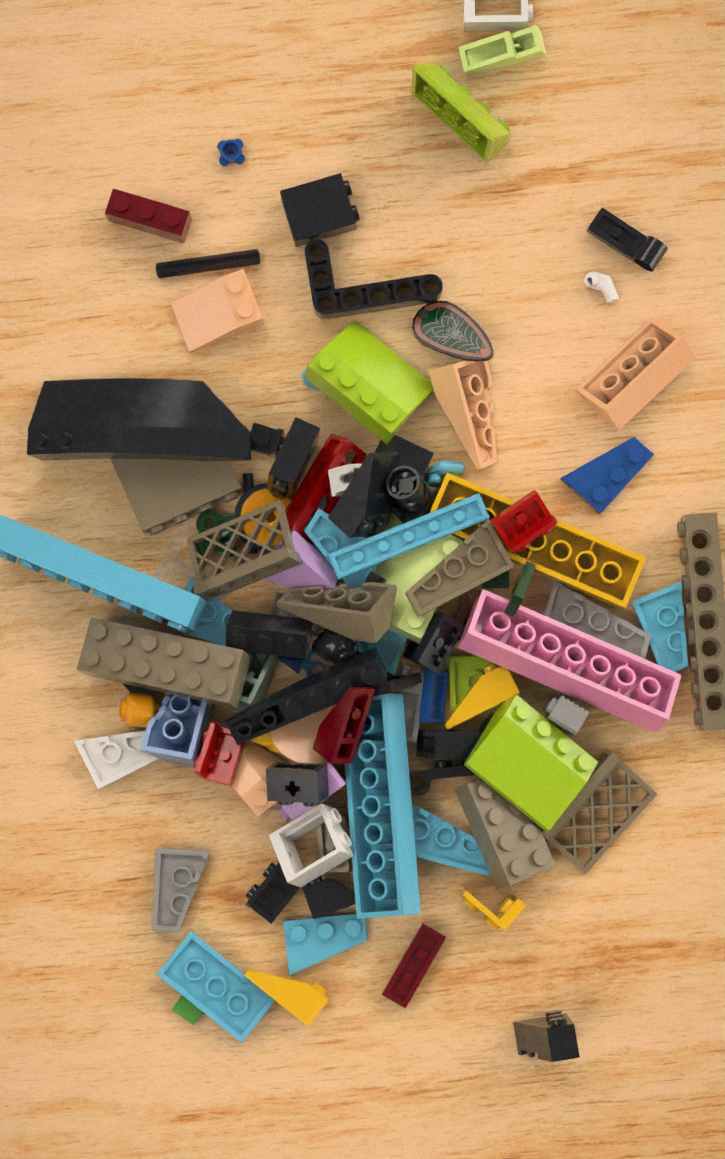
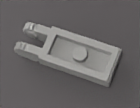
[397,665,424,744]

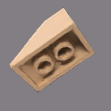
[171,269,264,353]

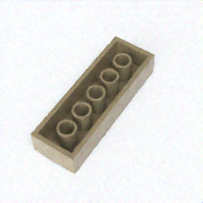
[77,617,251,709]

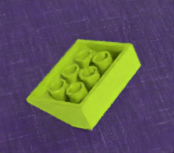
[411,62,511,163]
[304,320,434,444]
[464,694,598,832]

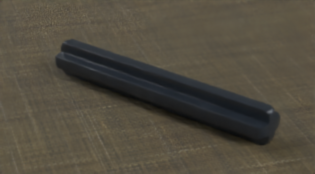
[156,249,261,278]

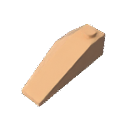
[429,360,497,470]
[209,716,284,817]

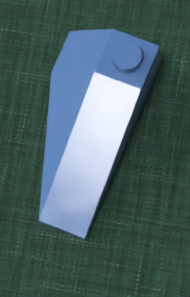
[140,694,213,768]

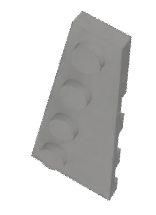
[544,580,651,659]

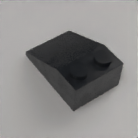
[327,451,400,538]

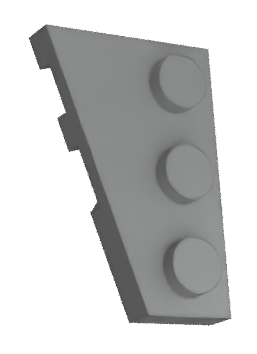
[152,848,211,932]

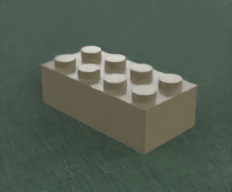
[454,778,556,890]

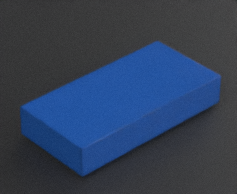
[419,668,449,725]

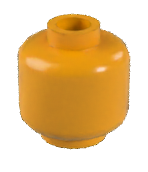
[119,692,160,728]

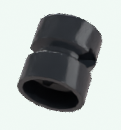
[386,466,431,511]

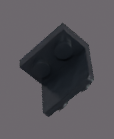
[403,611,465,674]

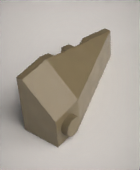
[276,582,397,643]

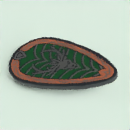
[412,301,494,362]

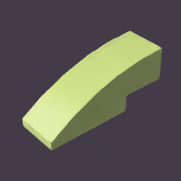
[459,25,547,73]

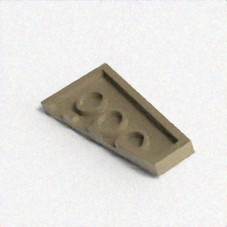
[405,519,515,617]

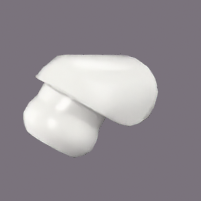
[584,271,619,304]

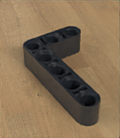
[305,239,443,320]

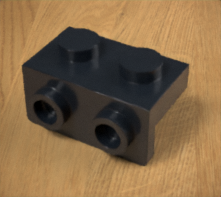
[245,862,300,924]

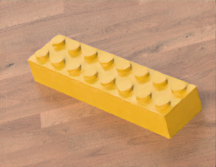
[430,473,647,610]

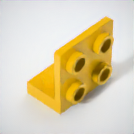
[461,888,526,931]

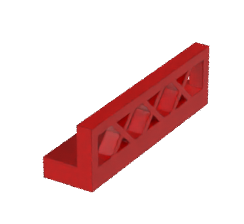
[285,433,366,545]

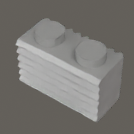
[543,696,589,735]

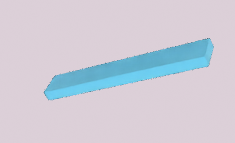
[328,493,490,580]

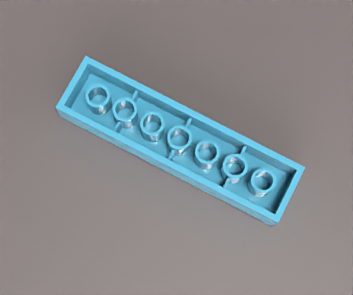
[0,515,208,633]
[345,693,421,919]

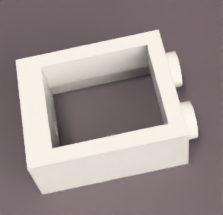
[463,0,533,31]
[269,803,354,887]

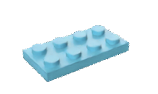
[157,931,275,1043]

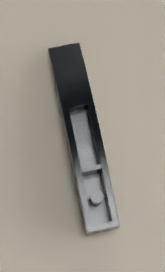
[226,647,388,745]

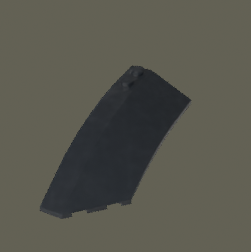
[27,378,252,462]

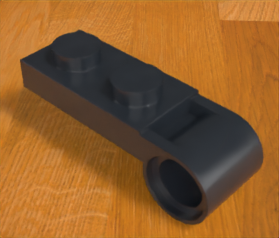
[586,207,668,272]
[409,759,476,796]

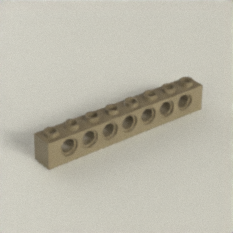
[677,512,725,731]

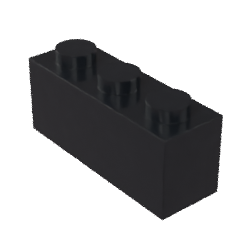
[226,610,313,659]

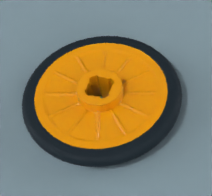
[234,483,294,552]

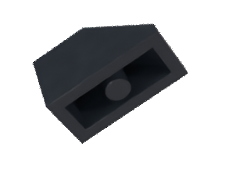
[302,876,356,919]

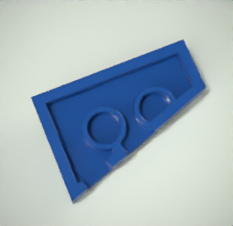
[560,437,654,514]

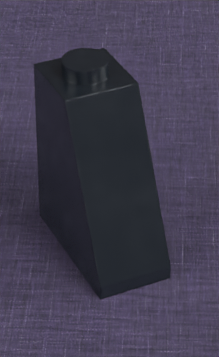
[416,729,484,759]

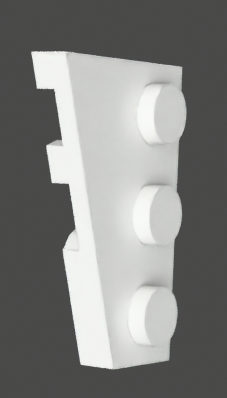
[74,730,159,789]

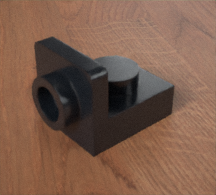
[251,423,286,458]

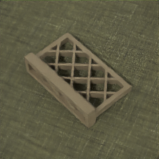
[187,500,302,601]
[539,749,657,874]

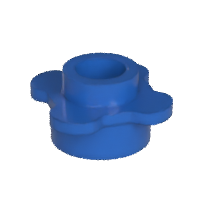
[217,139,245,167]

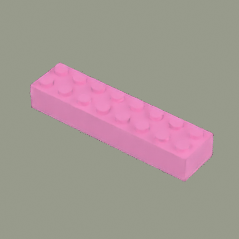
[458,589,681,733]

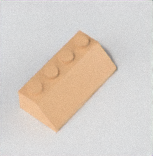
[575,317,696,430]

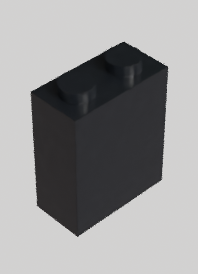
[280,173,360,247]
[267,417,320,500]

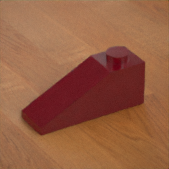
[312,687,375,764]

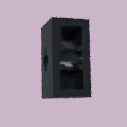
[266,762,329,807]

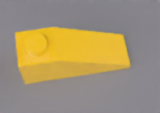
[444,663,520,730]
[244,968,329,1027]

